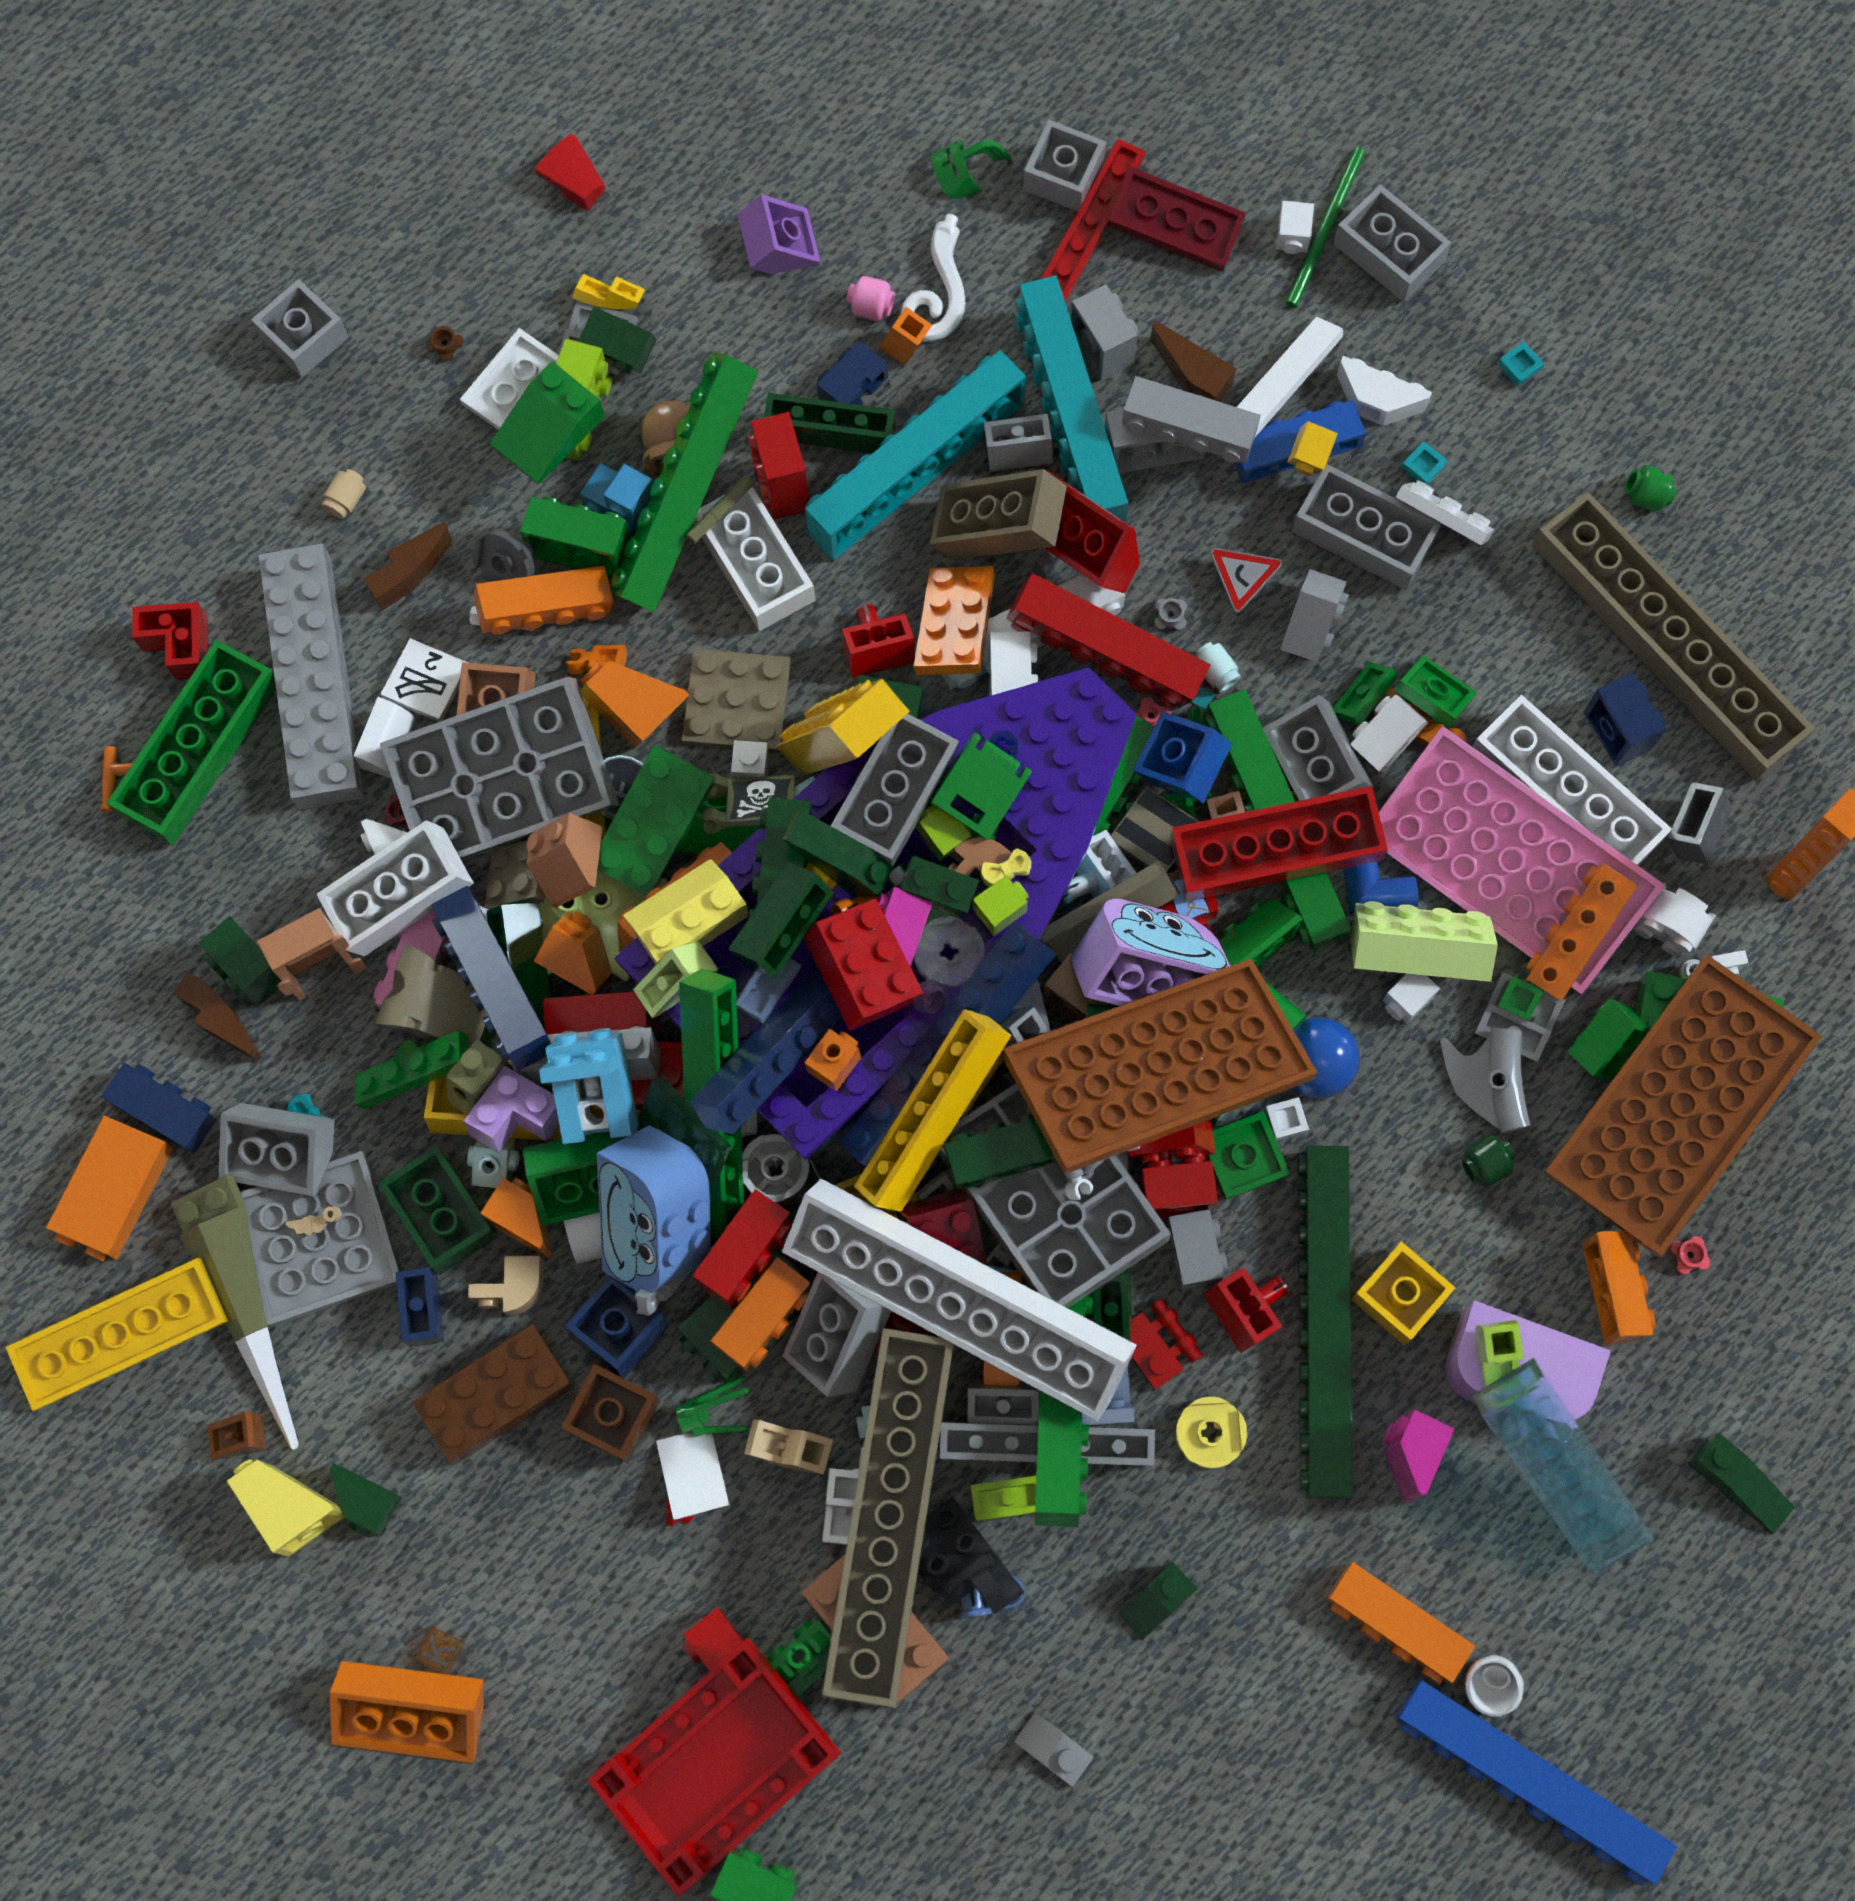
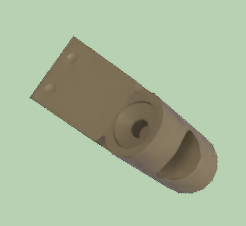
[374,945,488,1049]

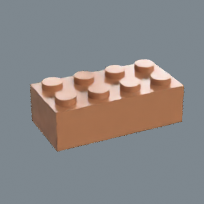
[801,1554,949,1704]

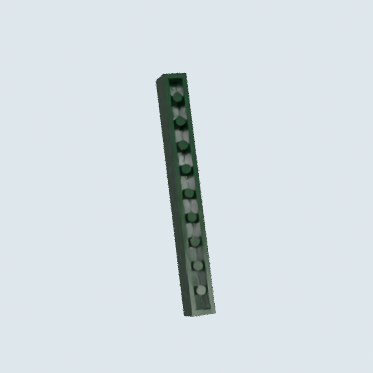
[1297,1145,1353,1500]

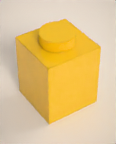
[1287,421,1338,476]

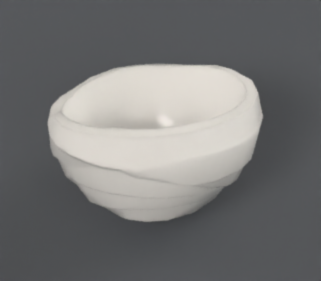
[1465,1655,1524,1717]

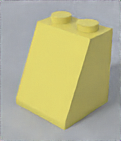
[227,1460,344,1557]

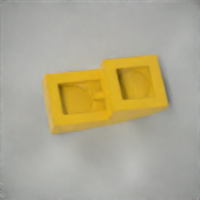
[572,274,645,309]

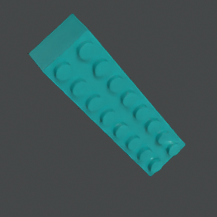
[1014,275,1128,523]
[805,350,1026,561]

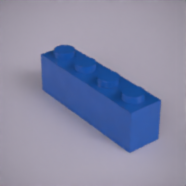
[1233,400,1366,484]

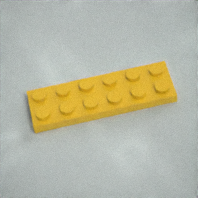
[5,1258,229,1411]

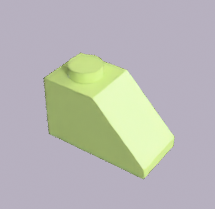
[633,942,718,1018]

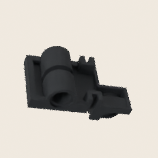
[918,1497,1024,1615]

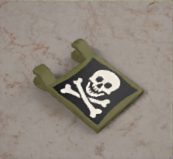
[702,774,795,834]

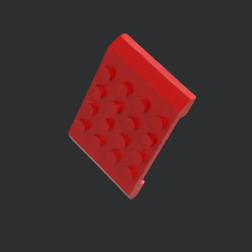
[587,1637,842,1897]

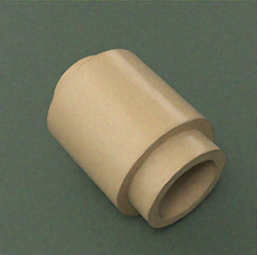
[321,469,366,519]

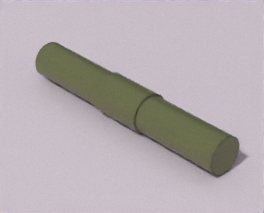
[686,476,753,544]

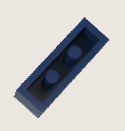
[101,1062,217,1154]

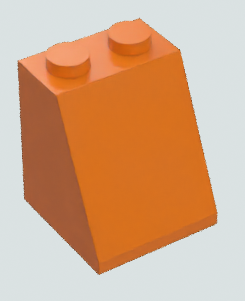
[580,660,689,749]

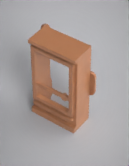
[257,908,367,1000]

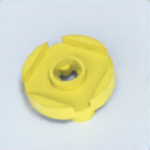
[1175,1397,1247,1469]

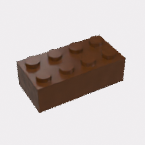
[412,1324,575,1465]

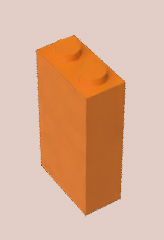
[46,1115,174,1262]

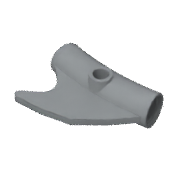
[1440,1027,1531,1134]

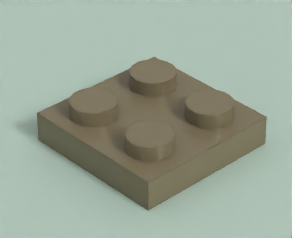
[484,840,545,910]

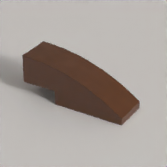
[364,522,452,610]
[173,971,261,1062]

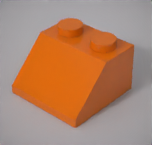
[534,911,612,995]
[480,1178,553,1259]

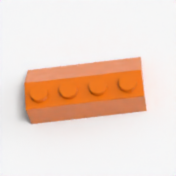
[330,1661,484,1763]

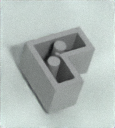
[1280,569,1349,662]

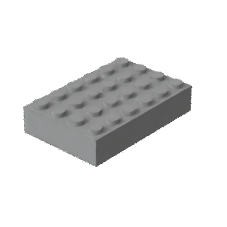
[380,676,619,861]
[938,1084,1171,1309]

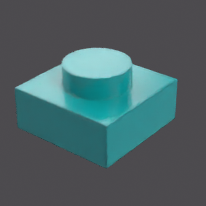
[1497,341,1545,387]
[1401,441,1448,485]

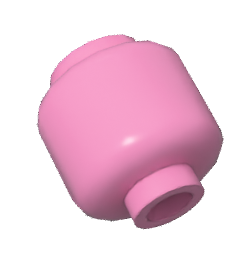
[846,276,895,322]

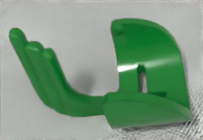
[931,140,1012,199]

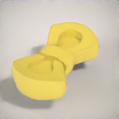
[980,849,1031,887]

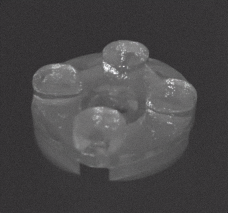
[914,916,985,988]

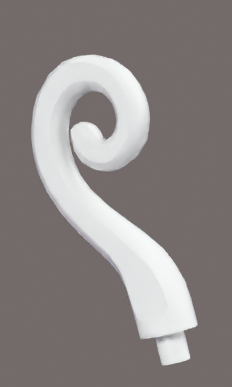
[901,214,965,342]

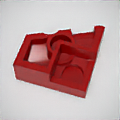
[535,134,606,211]

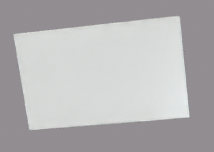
[656,1431,729,1520]

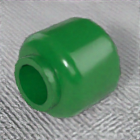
[1625,465,1677,512]

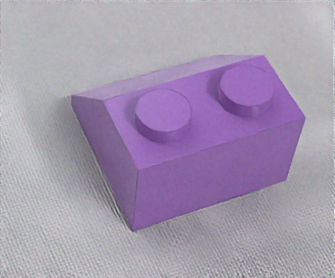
[737,194,821,275]

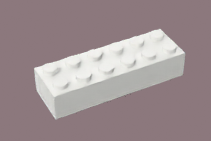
[1472,695,1672,866]

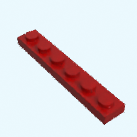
[1041,139,1146,303]

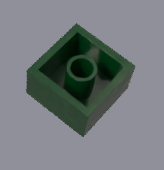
[199,916,282,1007]

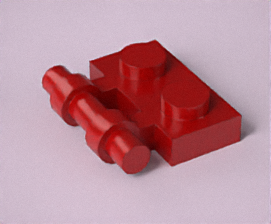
[1131,1298,1203,1391]

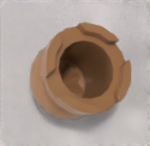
[640,400,690,480]

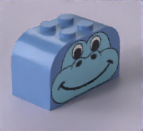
[597,1125,711,1293]

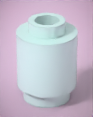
[1195,642,1241,692]

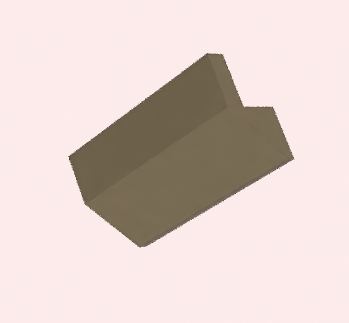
[1041,861,1181,964]

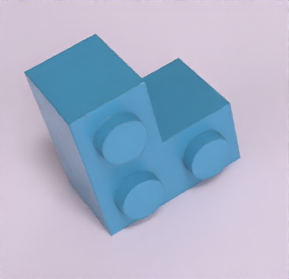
[580,463,653,534]

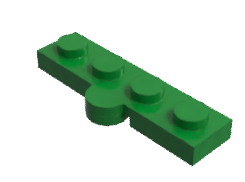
[355,1030,468,1110]

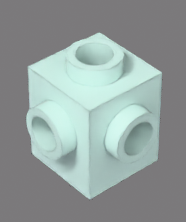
[467,1138,519,1188]

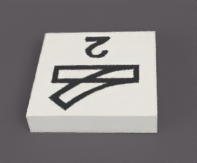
[381,638,468,722]

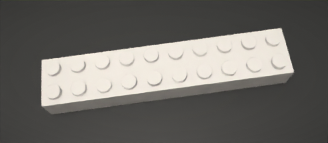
[782,1179,1137,1421]

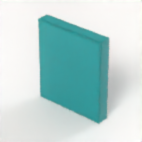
[1191,686,1215,709]

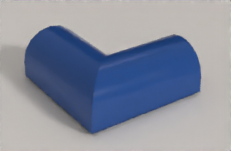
[1343,862,1418,916]

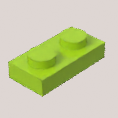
[970,1476,1036,1522]

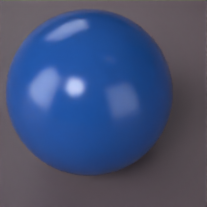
[1291,1017,1360,1099]

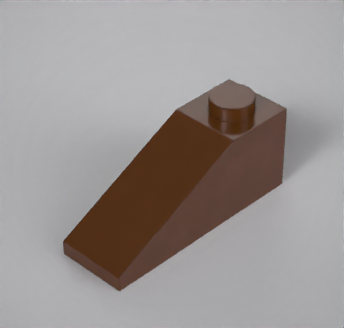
[1150,320,1236,402]

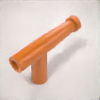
[100,746,133,812]

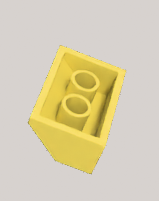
[623,859,749,965]

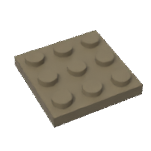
[682,649,791,753]

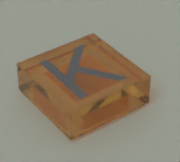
[415,1626,465,1675]

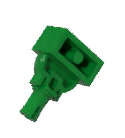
[766,1619,832,1699]

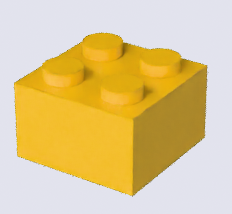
[1351,1241,1455,1346]

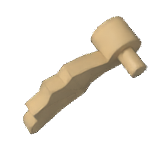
[285,1206,342,1236]

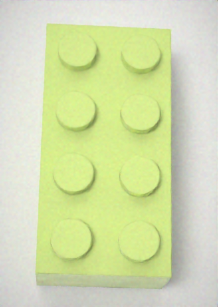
[1350,901,1498,982]

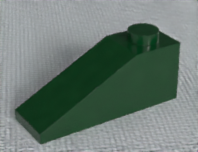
[782,810,893,897]
[1687,1433,1795,1535]

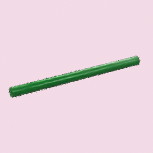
[1285,147,1366,309]

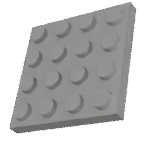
[240,1151,401,1327]

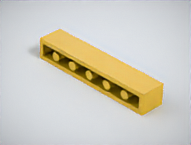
[854,1009,1011,1212]

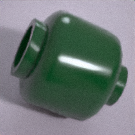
[1461,1135,1516,1187]

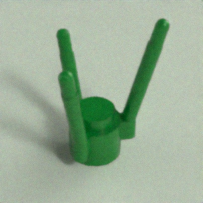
[676,1376,749,1437]

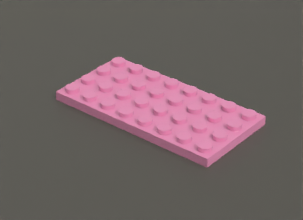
[1379,726,1665,994]

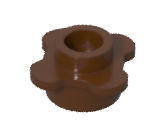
[426,326,464,361]

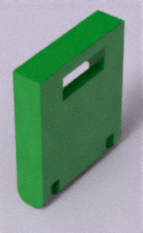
[928,732,1032,840]

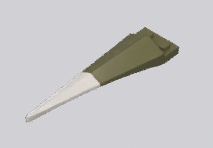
[171,1174,299,1450]

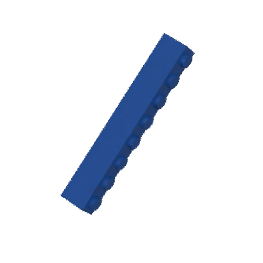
[1395,1680,1678,1886]

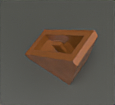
[208,1411,266,1460]

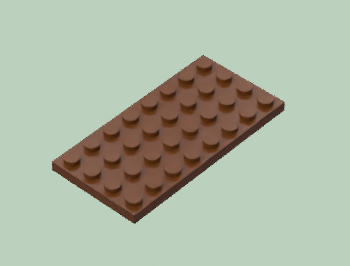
[1544,954,1822,1258]
[1002,958,1318,1175]

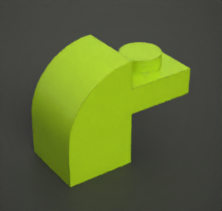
[1475,1320,1524,1396]

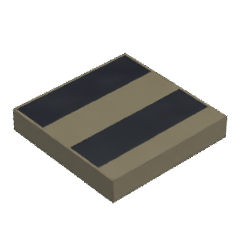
[1111,787,1199,873]

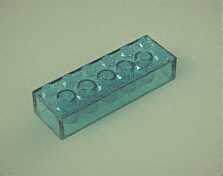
[1472,1358,1655,1576]

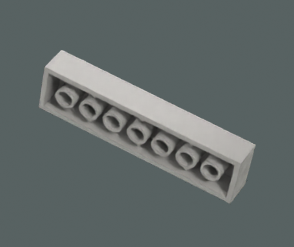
[258,543,364,810]

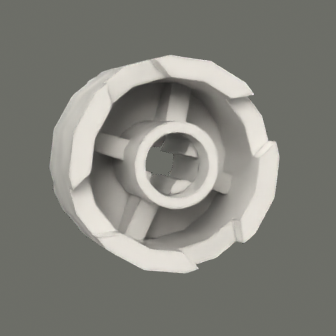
[1633,883,1715,957]
[742,1134,811,1208]

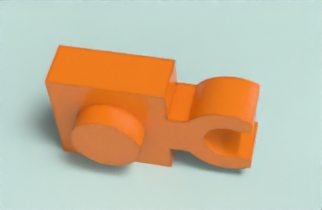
[567,644,628,675]

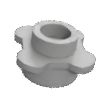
[1154,598,1187,631]

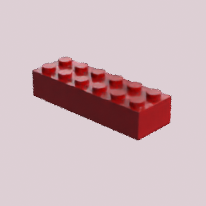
[1006,573,1211,709]
[1170,786,1388,902]

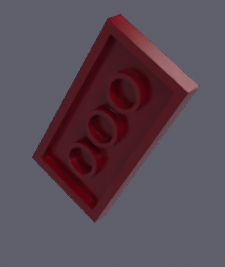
[1107,166,1246,272]

